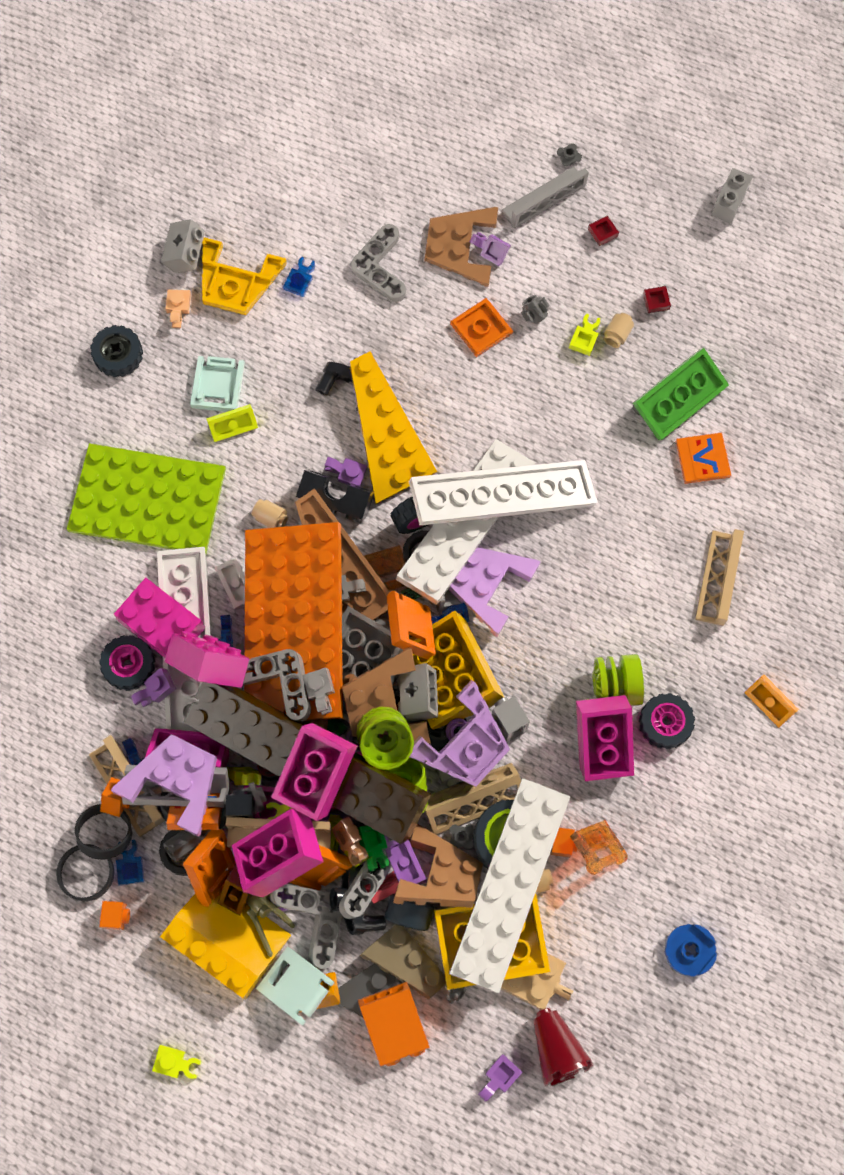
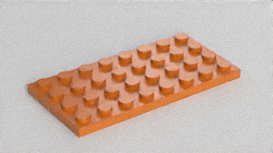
[244,522,343,721]

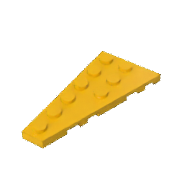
[350,351,437,505]

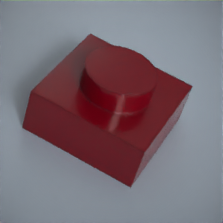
[588,215,619,246]
[643,286,671,313]

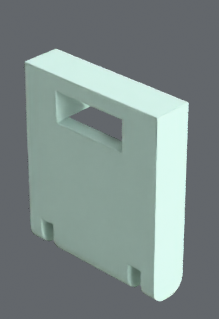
[190,356,245,412]
[256,946,335,1026]

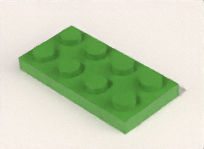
[633,348,729,440]

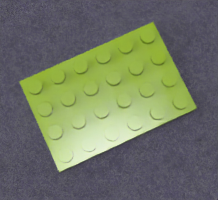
[67,443,226,554]

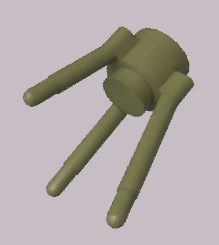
[247,895,295,957]

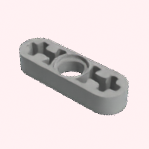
[339,855,391,919]

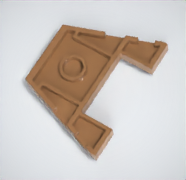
[425,207,498,287]
[342,648,430,744]
[393,824,483,908]

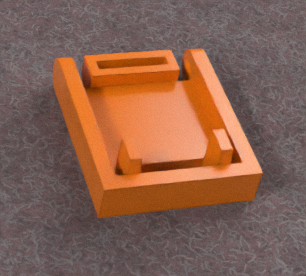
[387,591,436,659]
[183,829,236,907]
[290,845,352,891]

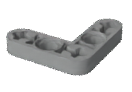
[351,224,406,302]
[243,649,311,722]
[270,884,342,969]

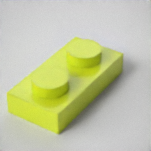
[206,404,258,442]

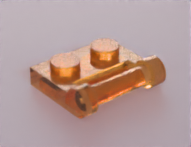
[364,545,409,591]
[570,820,628,875]

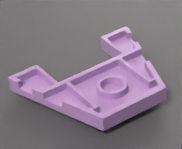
[448,547,540,637]
[410,680,510,786]
[111,734,217,837]

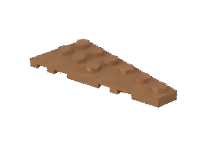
[295,488,390,621]

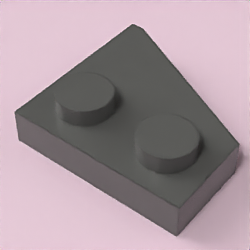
[338,964,396,1018]

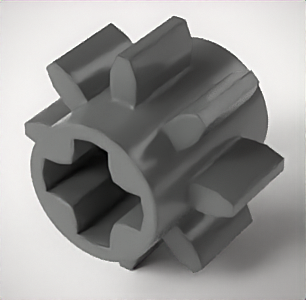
[520,295,550,323]

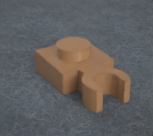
[331,817,368,866]

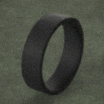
[75,804,132,860]
[56,844,114,901]

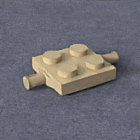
[501,953,573,1010]

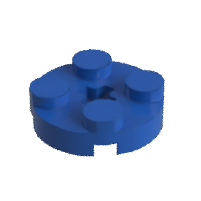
[664,924,717,977]

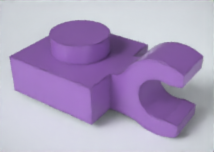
[470,232,511,266]
[324,457,367,486]
[131,668,176,707]
[478,1054,522,1102]

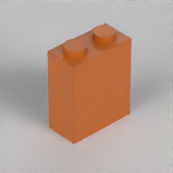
[358,982,430,1066]

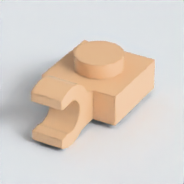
[166,290,191,328]

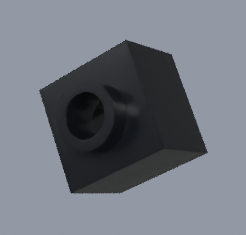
[226,790,255,818]

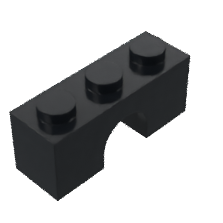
[296,469,375,522]

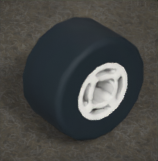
[385,893,435,931]

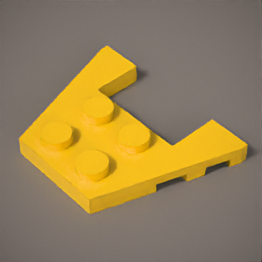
[202,237,287,315]

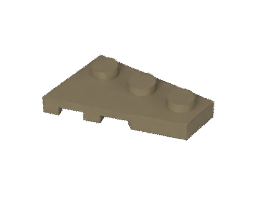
[360,924,446,999]

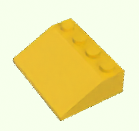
[410,611,504,730]
[160,891,292,1000]
[434,894,550,990]

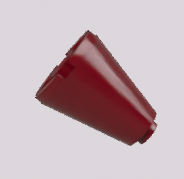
[533,1008,594,1087]

